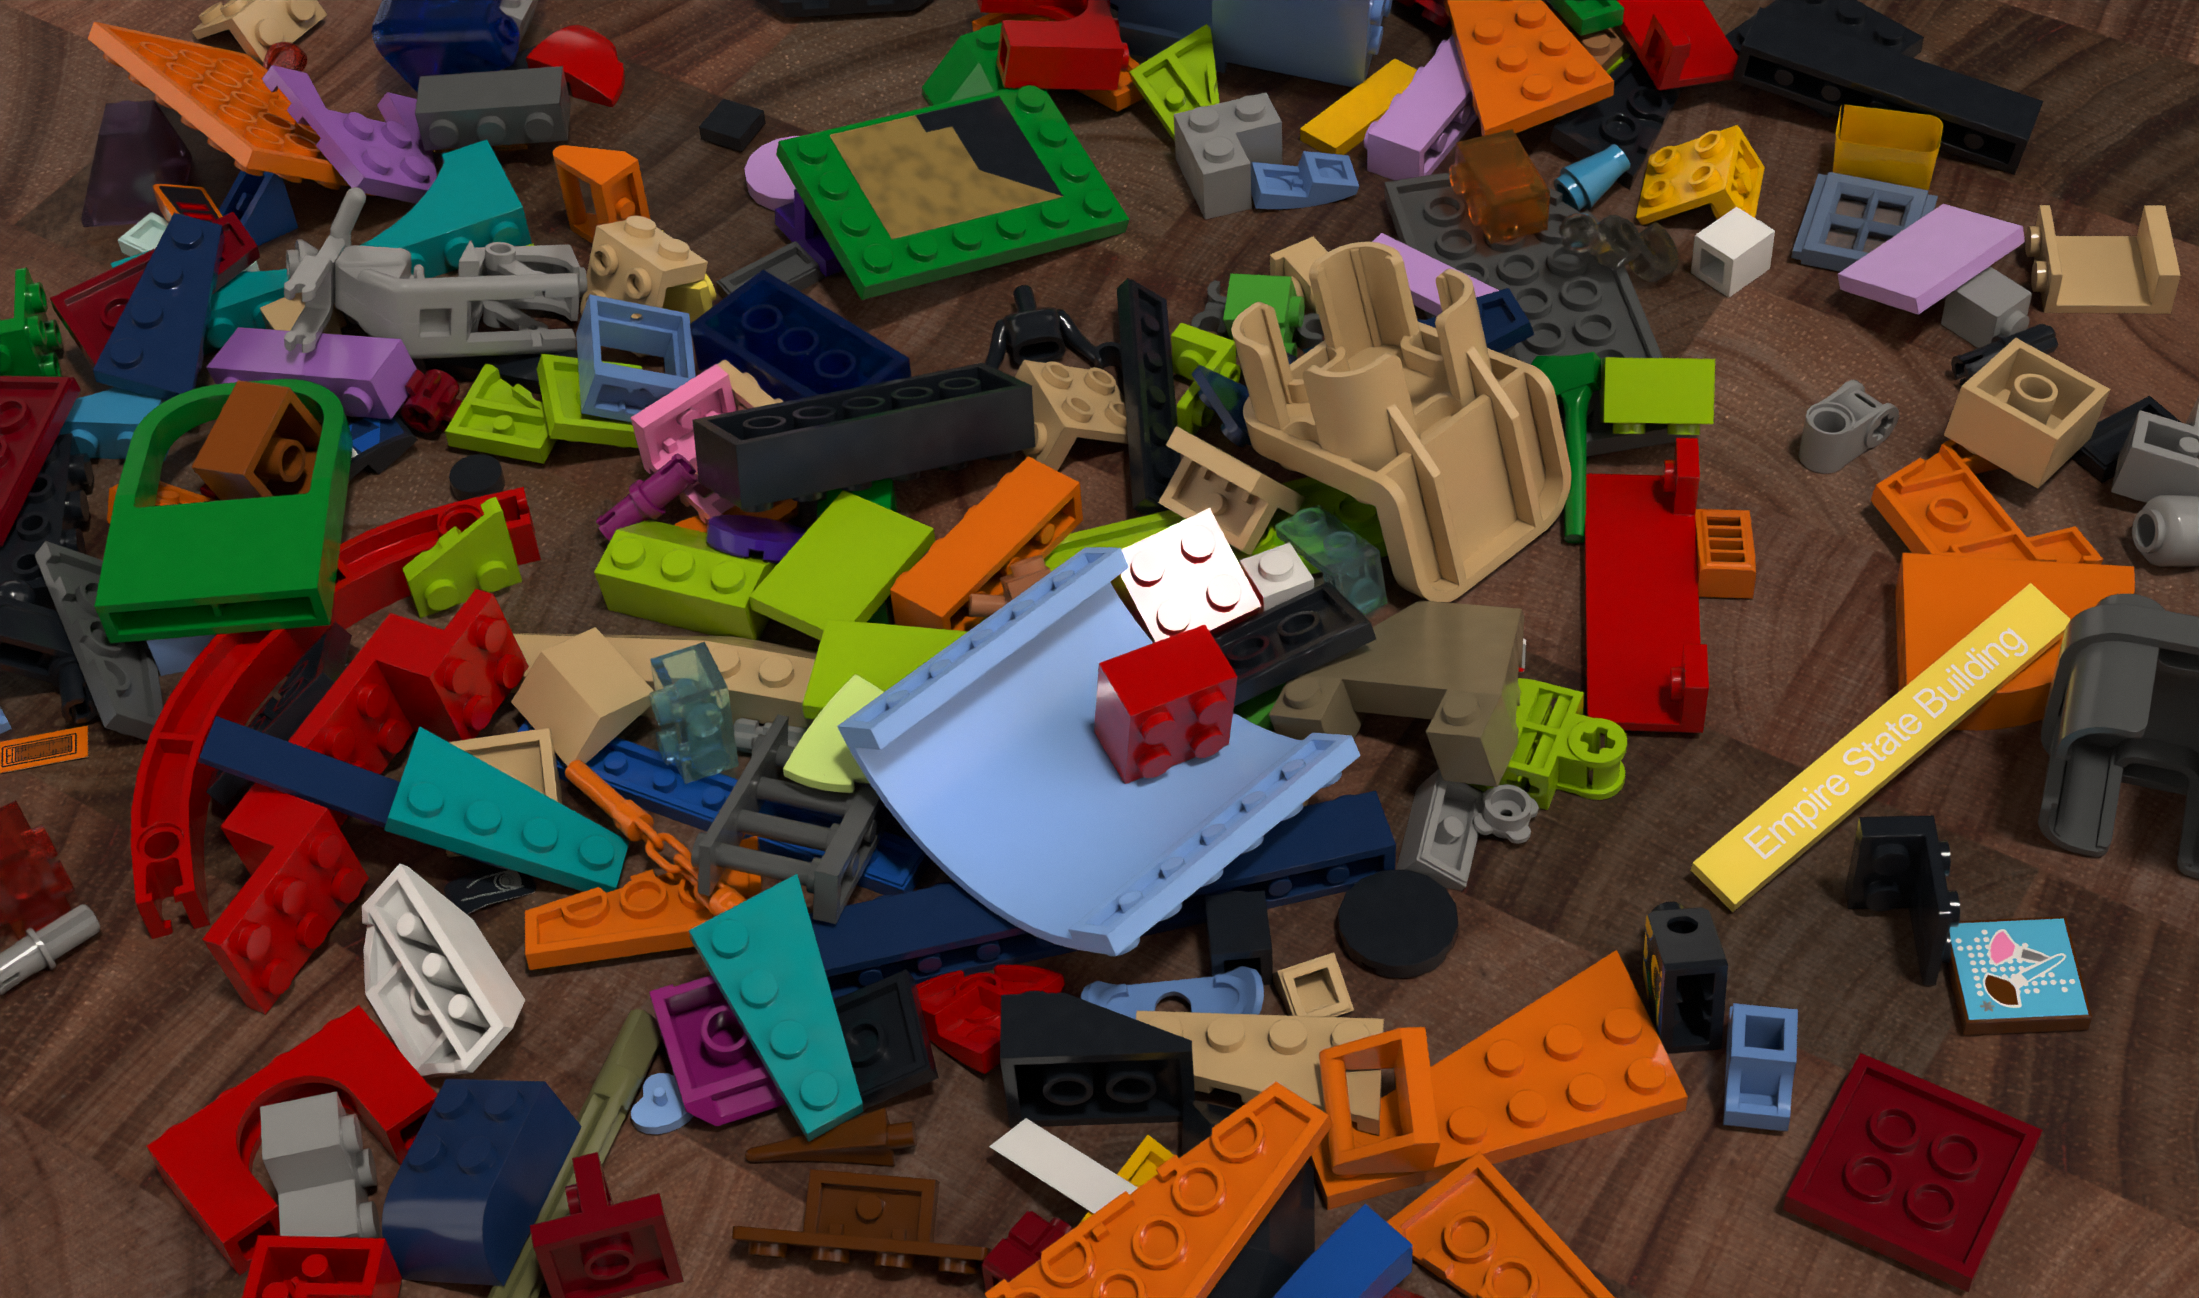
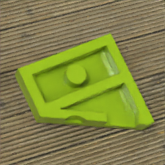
[1129,24,1220,141]
[445,364,558,464]
[402,497,522,618]

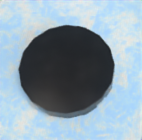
[1339,869,1458,978]

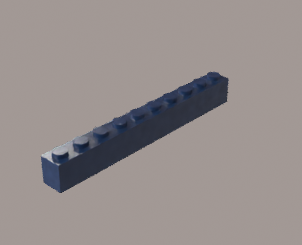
[809,791,1396,1000]

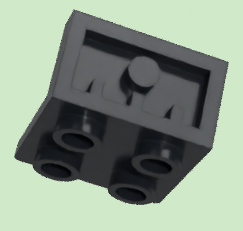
[1845,815,1960,985]

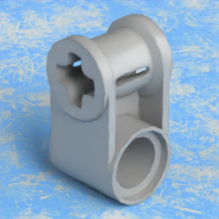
[1798,380,1899,474]

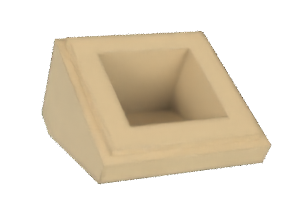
[1273,952,1354,1017]

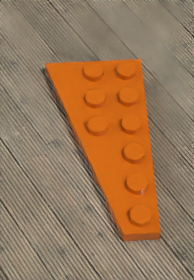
[1308,950,1688,1210]
[984,1082,1333,1298]

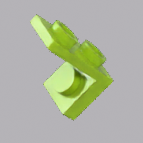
[1171,323,1241,436]

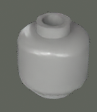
[2132,495,2199,567]

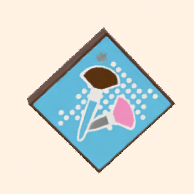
[1947,916,2092,1035]

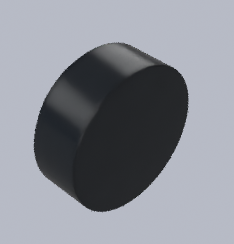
[449,454,505,501]

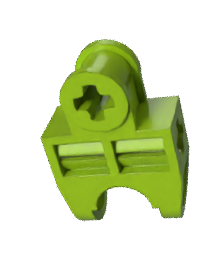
[1466,678,1627,810]

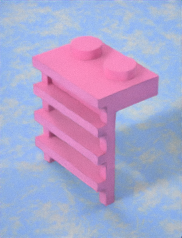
[631,364,737,524]

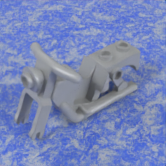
[284,187,587,359]

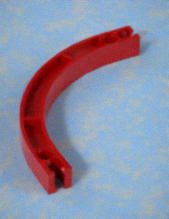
[131,487,541,939]

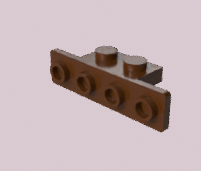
[732,1169,992,1275]

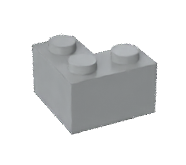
[1174,93,1283,220]
[2111,396,2199,503]
[260,1091,381,1238]

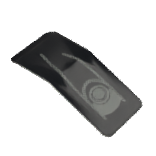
[444,866,536,914]

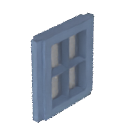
[1791,172,1938,272]

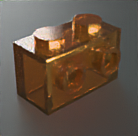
[1449,129,1550,244]

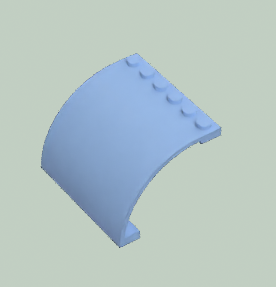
[837,547,1361,956]

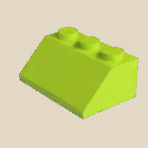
[594,520,778,641]

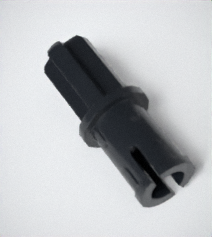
[1951,324,2058,386]

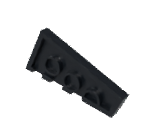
[1550,51,1684,190]

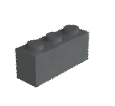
[415,66,571,151]

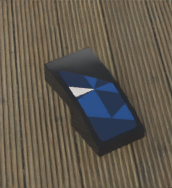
[348,413,418,482]

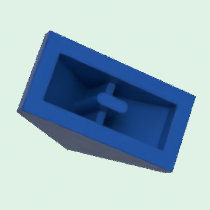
[219,170,298,246]

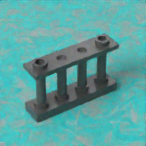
[691,714,893,924]

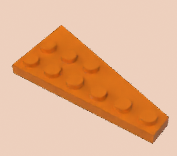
[1444,0,1614,145]

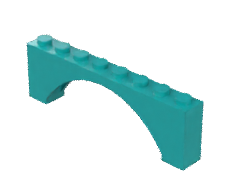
[111,140,532,355]

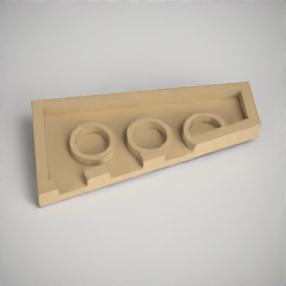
[1136,1011,1384,1135]

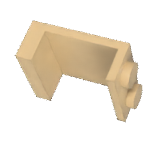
[2025,205,2181,314]

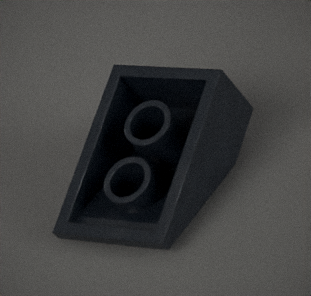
[1000,991,1196,1128]

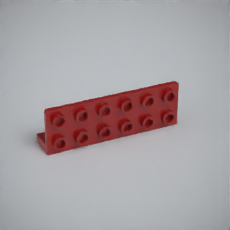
[1617,0,1739,90]
[1585,438,1709,733]

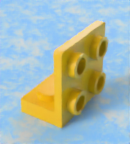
[1636,125,1765,225]

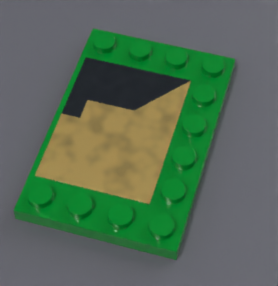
[776,85,1130,300]

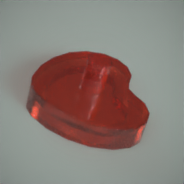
[263,42,307,72]

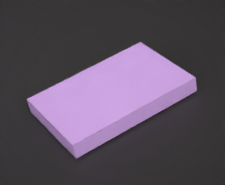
[1838,204,2025,315]

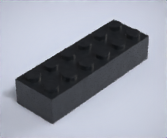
[693,363,1035,512]

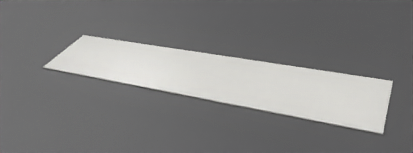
[989,1118,1138,1214]

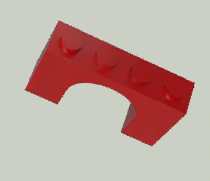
[977,0,1129,90]
[146,1005,438,1276]

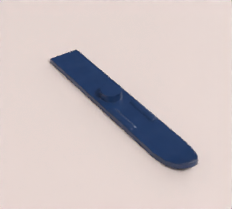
[198,716,515,871]

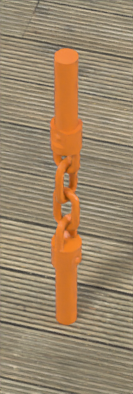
[565,760,746,916]

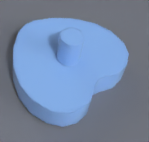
[631,1073,693,1135]

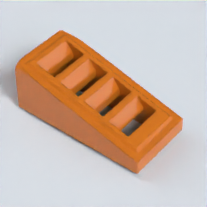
[1695,509,1756,599]

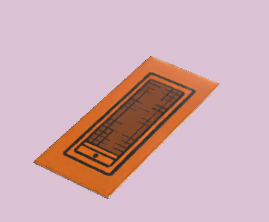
[0,725,88,773]

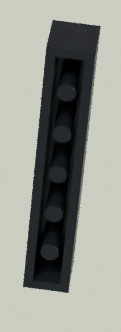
[1732,7,2043,175]

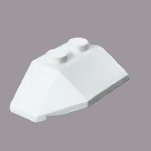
[362,863,525,1079]

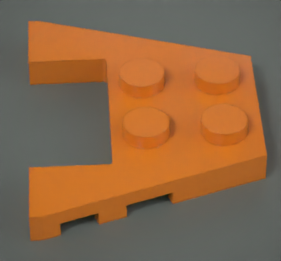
[1870,439,2103,564]

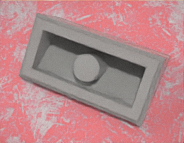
[1396,769,1484,891]

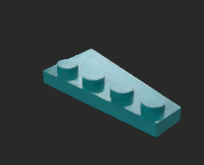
[384,726,630,893]
[689,874,863,1142]

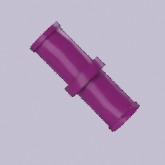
[596,453,698,541]

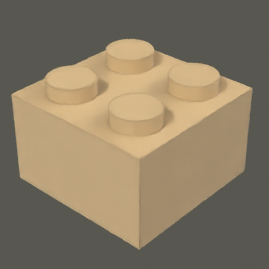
[1944,338,2111,489]

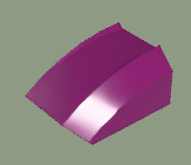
[649,975,786,1126]

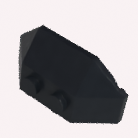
[1182,1099,1315,1298]

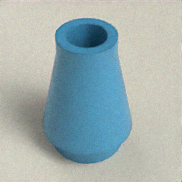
[1554,144,1630,211]

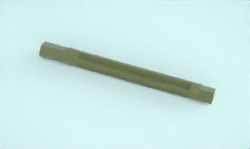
[487,1009,663,1298]

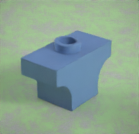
[1723,1003,1798,1131]

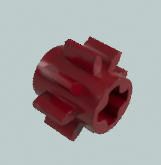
[401,369,462,433]

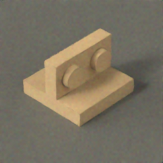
[1158,426,1306,555]

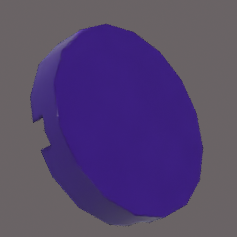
[706,515,807,563]

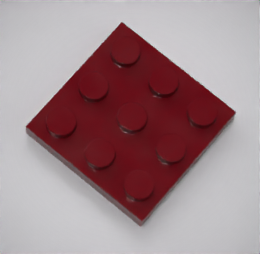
[1783,1053,2043,1293]

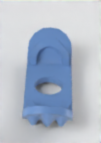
[1081,966,1264,1019]

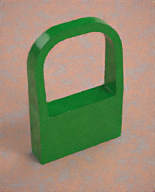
[94,379,353,643]

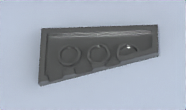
[35,541,163,741]

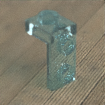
[1275,505,1388,615]

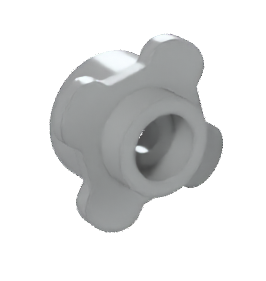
[1473,784,1539,844]

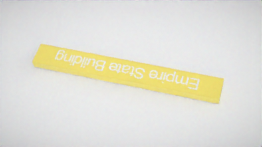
[1691,583,2071,912]

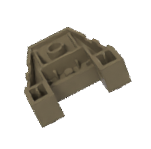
[1269,600,1524,787]

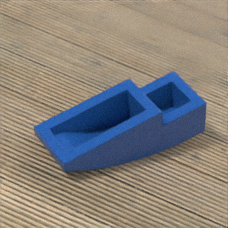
[1273,1204,1413,1298]

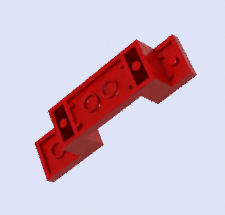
[202,589,529,1014]

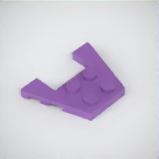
[262,65,437,204]

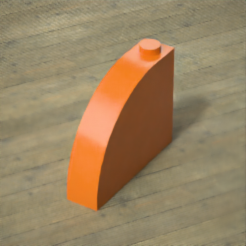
[1895,552,2135,731]

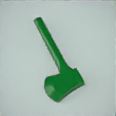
[1531,352,1601,544]

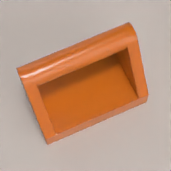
[552,145,650,244]
[1319,1027,1441,1175]

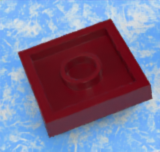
[530,1152,684,1298]

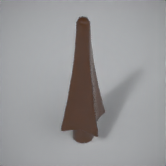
[745,1107,917,1166]

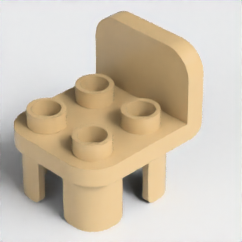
[1231,242,1571,602]

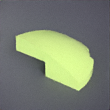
[783,674,884,793]

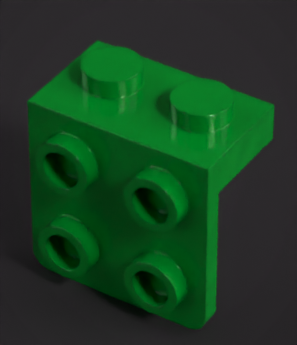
[0,267,62,377]

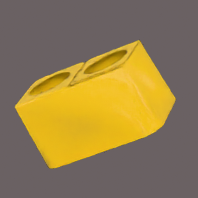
[1833,105,1943,190]

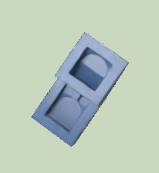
[1251,151,1359,209]

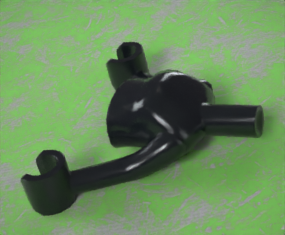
[984,285,1123,374]

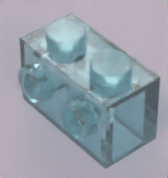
[649,642,739,784]

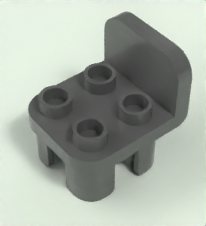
[2038,593,2199,878]

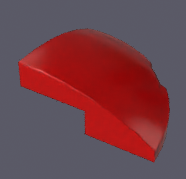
[526,25,625,108]
[916,965,1065,1074]

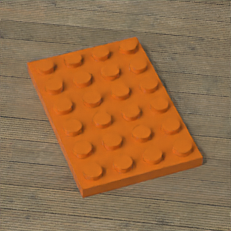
[88,22,376,196]

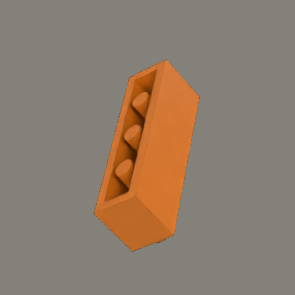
[890,456,1083,631]

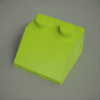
[1599,357,1715,435]

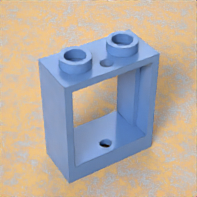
[576,294,696,422]

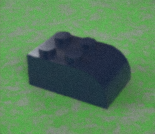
[382,1079,582,1286]

